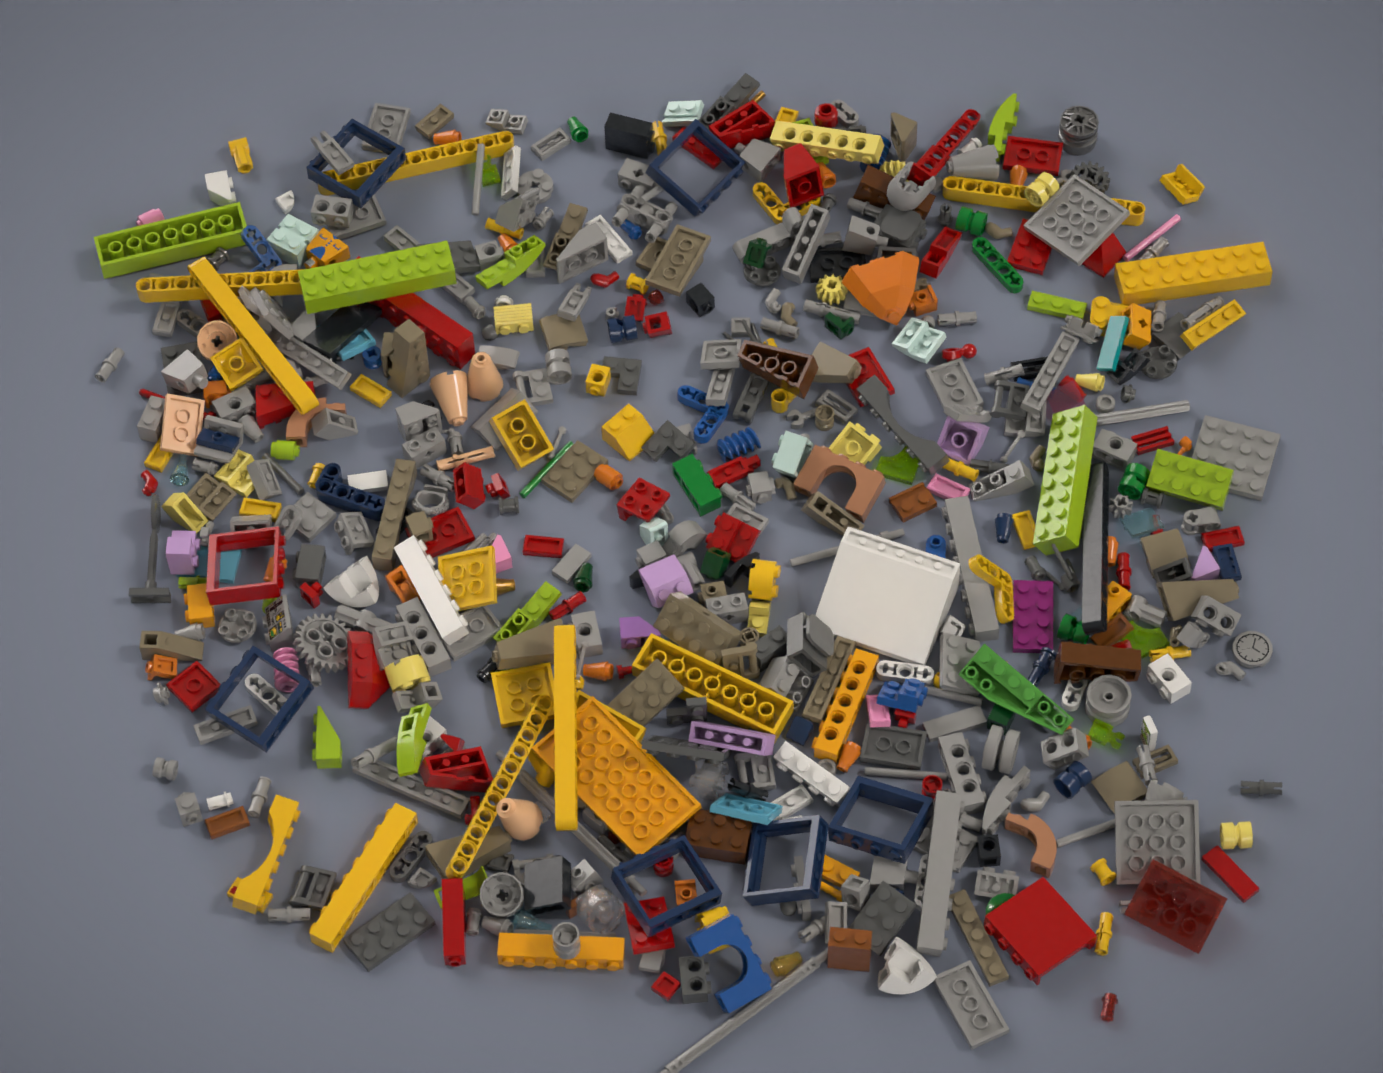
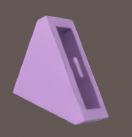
[1191,546,1220,581]

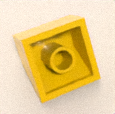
[601,403,655,462]

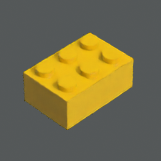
[489,399,554,471]

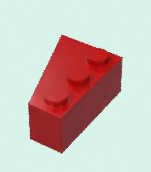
[709,100,775,149]
[256,381,316,429]
[419,746,493,793]

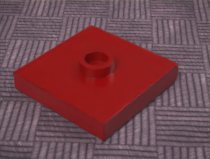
[166,661,221,713]

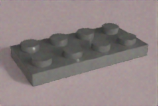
[343,892,436,972]

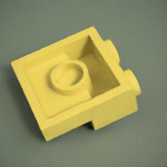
[829,421,882,465]

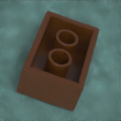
[686,809,753,865]

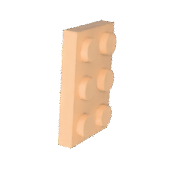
[160,393,205,457]

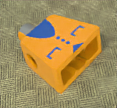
[304,227,350,269]

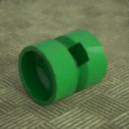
[955,206,988,237]
[1118,463,1150,500]
[1057,613,1090,644]

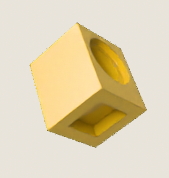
[585,364,611,397]

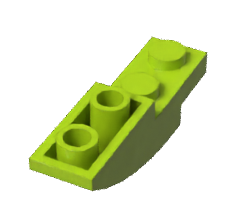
[988,93,1020,162]
[475,235,546,290]
[493,581,562,642]
[397,703,432,777]

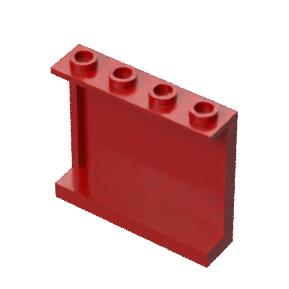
[984,877,1097,985]

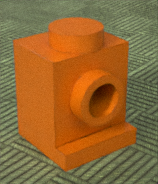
[908,285,938,317]
[203,380,232,408]
[675,879,697,906]

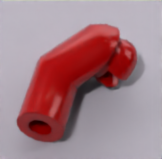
[590,271,620,288]
[141,470,158,497]
[465,795,481,826]

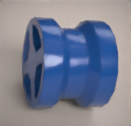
[362,346,382,370]

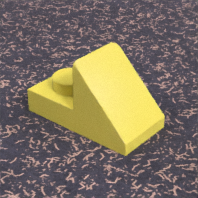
[747,600,771,637]

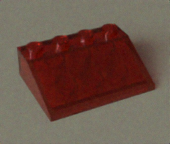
[1124,859,1228,955]

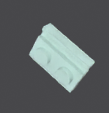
[662,100,704,127]

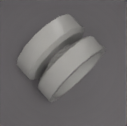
[1085,675,1132,727]
[982,725,1021,775]

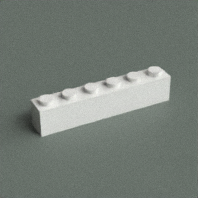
[394,535,469,646]

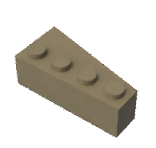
[387,319,430,398]

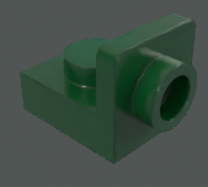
[743,238,772,269]
[824,312,854,340]

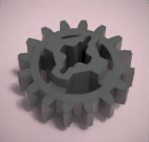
[1070,161,1110,194]

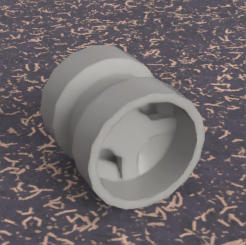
[153,757,179,781]

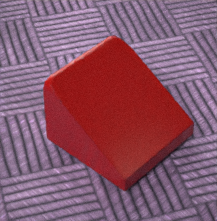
[440,734,465,751]

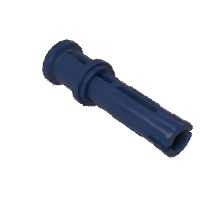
[1028,647,1057,687]

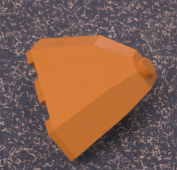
[842,251,919,326]

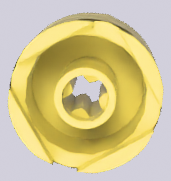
[384,654,431,693]

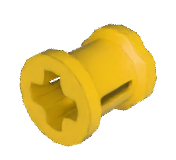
[626,273,649,295]
[1090,858,1117,886]

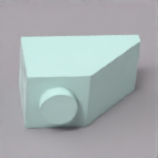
[639,517,668,546]

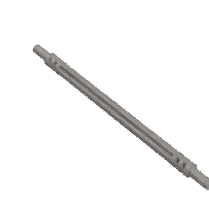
[495,750,647,897]
[660,948,828,1073]

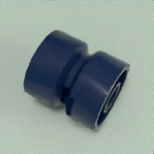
[607,315,638,343]
[1053,761,1092,799]

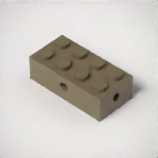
[653,591,743,667]

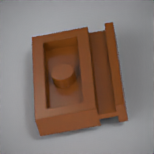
[889,482,937,523]

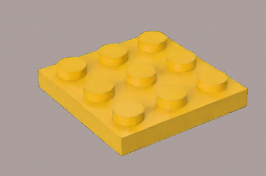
[438,545,497,611]
[491,662,554,728]

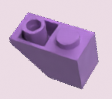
[619,616,661,649]

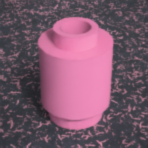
[136,208,165,226]

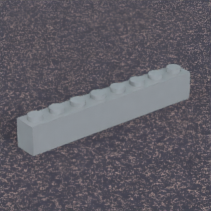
[941,496,999,642]
[916,790,964,957]

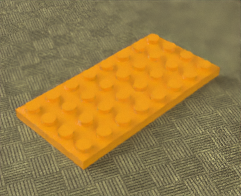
[532,696,702,855]

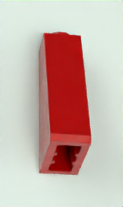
[442,878,466,967]

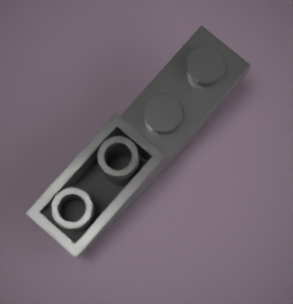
[699,73,760,130]

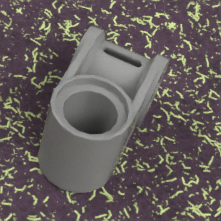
[1181,506,1221,535]
[1176,621,1210,648]

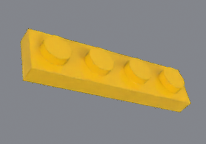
[1180,299,1247,351]

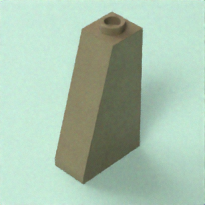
[1156,579,1239,621]
[492,619,563,670]
[425,826,512,879]

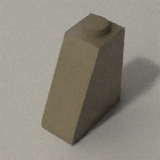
[811,341,862,384]

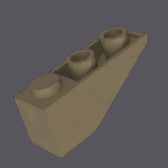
[139,631,204,661]

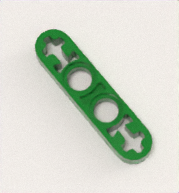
[972,237,1024,293]

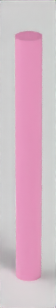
[1123,214,1181,262]

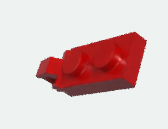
[707,454,761,489]

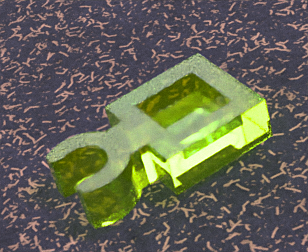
[482,155,501,187]
[1088,718,1125,749]

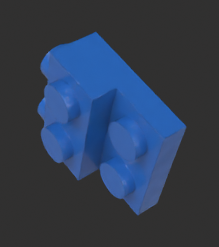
[876,678,928,713]

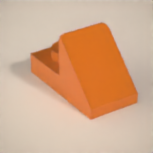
[385,565,421,603]

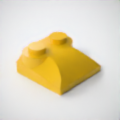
[1090,296,1129,337]
[210,337,263,390]

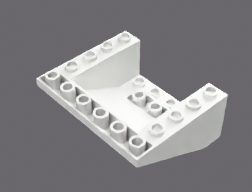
[815,527,960,665]

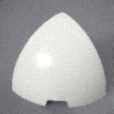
[323,556,379,607]
[878,937,937,994]

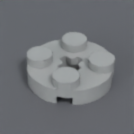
[517,169,554,204]

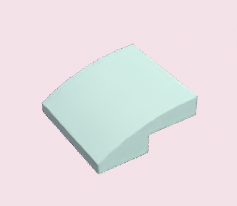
[892,317,947,364]

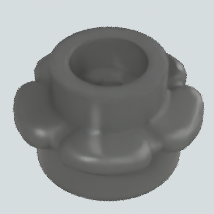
[1120,384,1136,403]

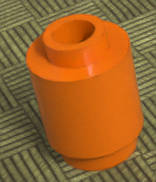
[594,464,623,490]

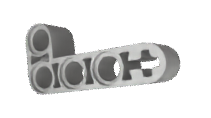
[732,207,804,264]

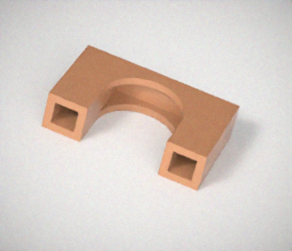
[793,445,886,523]

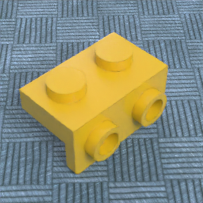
[1159,164,1205,205]

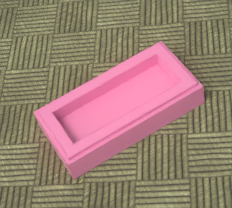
[926,473,970,499]
[865,695,891,727]

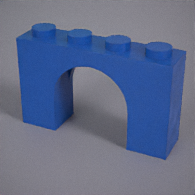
[685,914,772,1013]

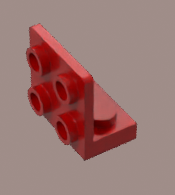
[616,477,670,522]

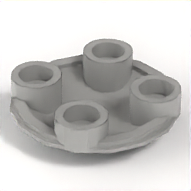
[218,608,257,643]

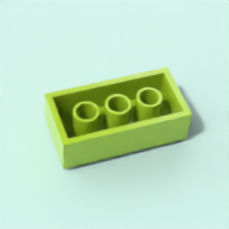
[1146,449,1234,511]

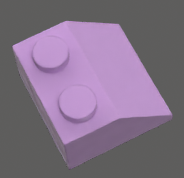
[937,416,990,466]
[638,554,694,608]

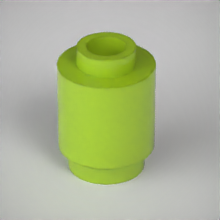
[271,440,300,461]

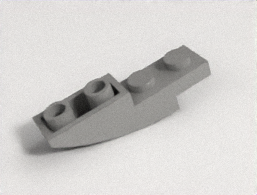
[982,766,1031,835]

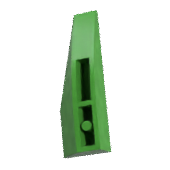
[958,644,1075,735]

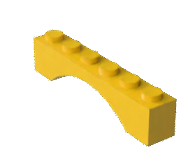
[232,794,301,915]

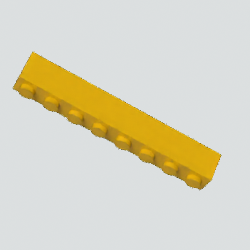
[309,803,418,953]

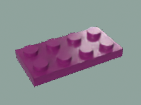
[1013,580,1053,653]

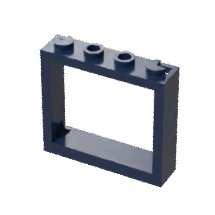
[306,119,406,208]
[645,119,746,216]
[205,646,314,753]
[828,776,934,864]
[742,815,829,906]
[611,835,722,937]

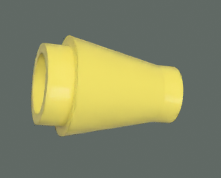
[1075,373,1105,392]

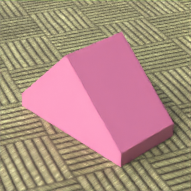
[492,534,513,574]

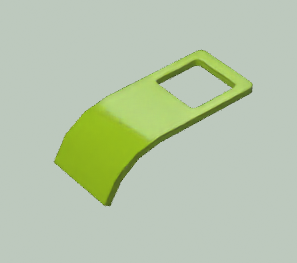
[434,866,488,909]

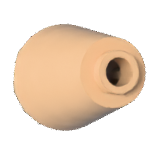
[467,352,503,402]
[430,370,468,426]
[496,798,543,841]

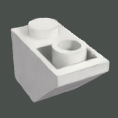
[205,170,236,206]

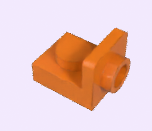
[145,654,177,681]

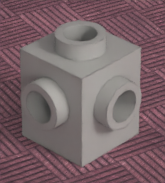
[571,859,604,894]

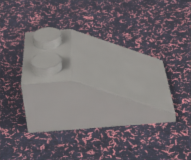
[556,222,608,284]

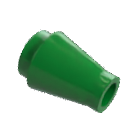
[567,116,589,142]

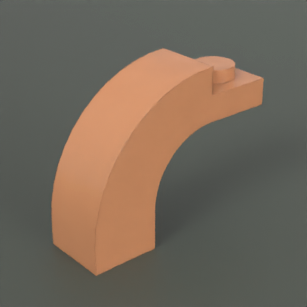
[286,398,347,447]
[1005,813,1057,878]

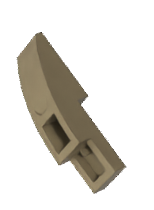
[543,203,588,271]

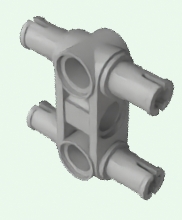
[612,185,678,243]

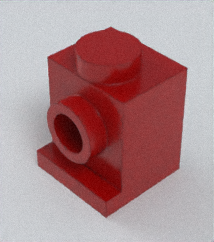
[642,311,673,338]

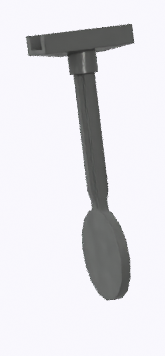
[129,494,171,603]

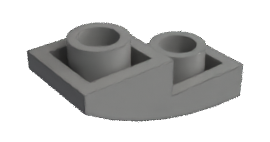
[485,109,528,134]
[478,346,520,370]
[639,949,667,974]

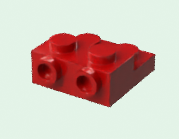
[705,512,761,562]

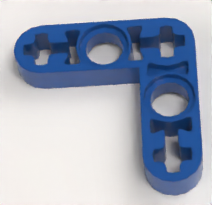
[241,225,282,272]
[677,385,729,444]

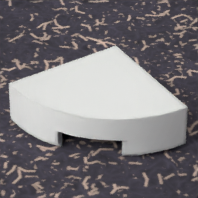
[275,190,294,214]

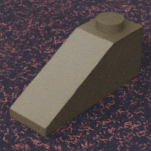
[801,491,865,536]

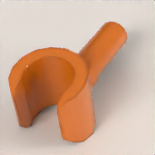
[1177,436,1192,455]

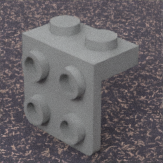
[194,415,244,463]

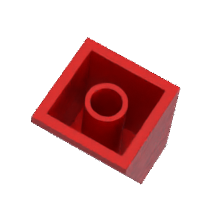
[784,143,824,208]

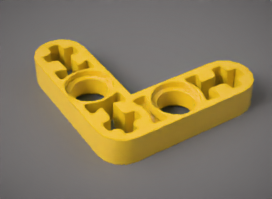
[753,182,821,225]
[968,554,1014,624]

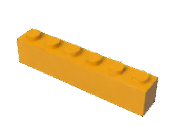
[497,932,625,971]

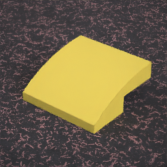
[214,449,255,498]

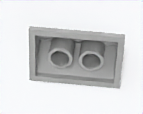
[471,388,538,451]

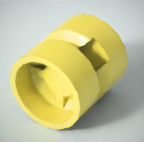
[1024,172,1059,207]
[1220,821,1253,850]

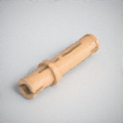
[436,445,495,471]

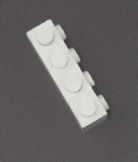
[774,741,850,807]

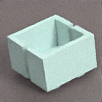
[266,214,319,268]
[771,431,814,479]

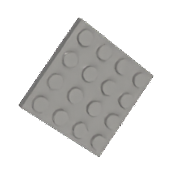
[1024,174,1130,266]
[1192,415,1281,501]
[1114,800,1200,884]

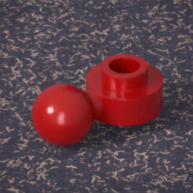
[942,343,977,362]

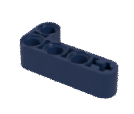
[315,463,385,521]

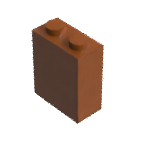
[828,927,872,972]

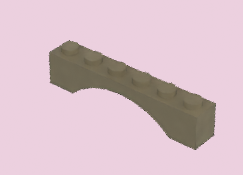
[372,459,417,571]

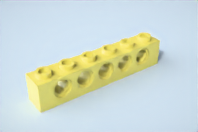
[770,121,884,164]

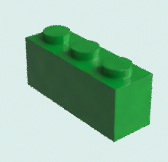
[672,454,722,517]

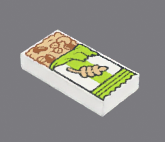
[1140,715,1158,752]

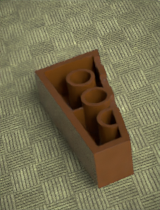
[853,165,936,220]
[737,340,819,399]

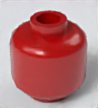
[814,103,838,128]

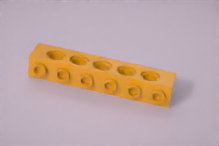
[811,648,879,765]

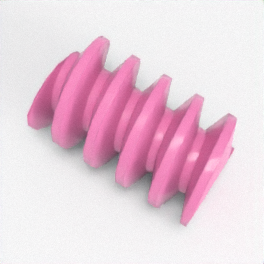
[273,647,300,693]

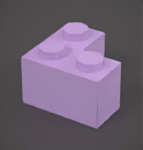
[166,531,201,575]

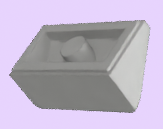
[247,459,282,500]

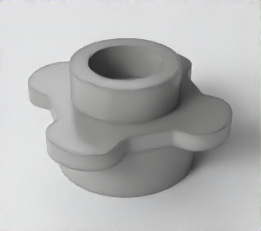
[153,682,170,705]

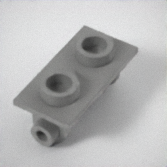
[1061,315,1102,344]

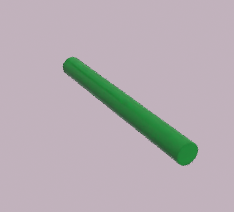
[519,441,574,498]

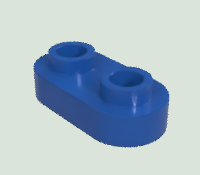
[926,535,946,558]

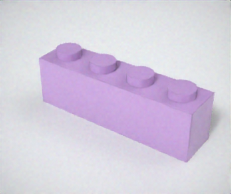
[689,721,775,756]

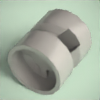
[545,349,572,385]
[552,922,581,959]

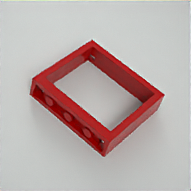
[206,526,286,606]

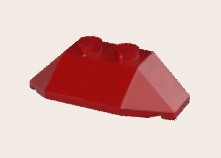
[347,631,390,709]

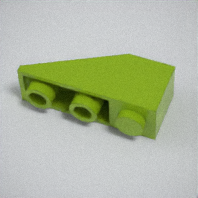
[312,706,342,769]

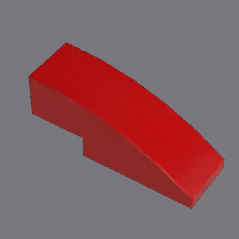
[919,226,962,279]

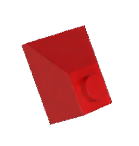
[1082,233,1126,278]

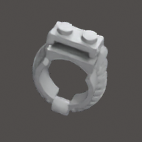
[412,484,449,516]

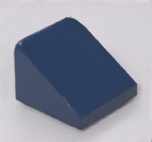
[786,715,813,746]

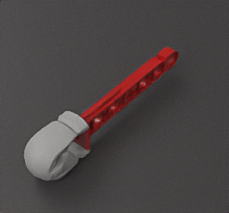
[887,109,981,211]

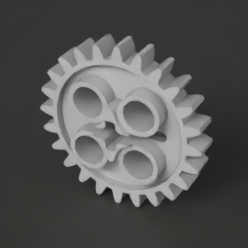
[293,613,351,673]

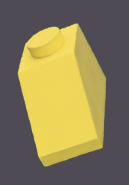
[161,492,209,534]

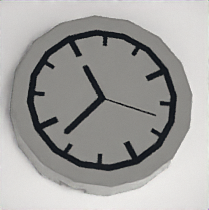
[1232,631,1273,668]

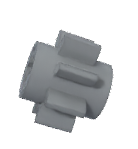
[1109,494,1133,519]

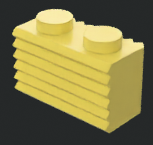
[493,303,534,335]

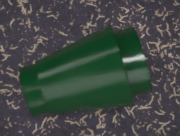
[573,563,593,593]

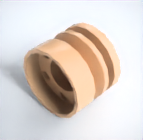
[197,321,237,361]

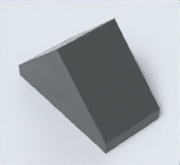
[1153,557,1193,583]

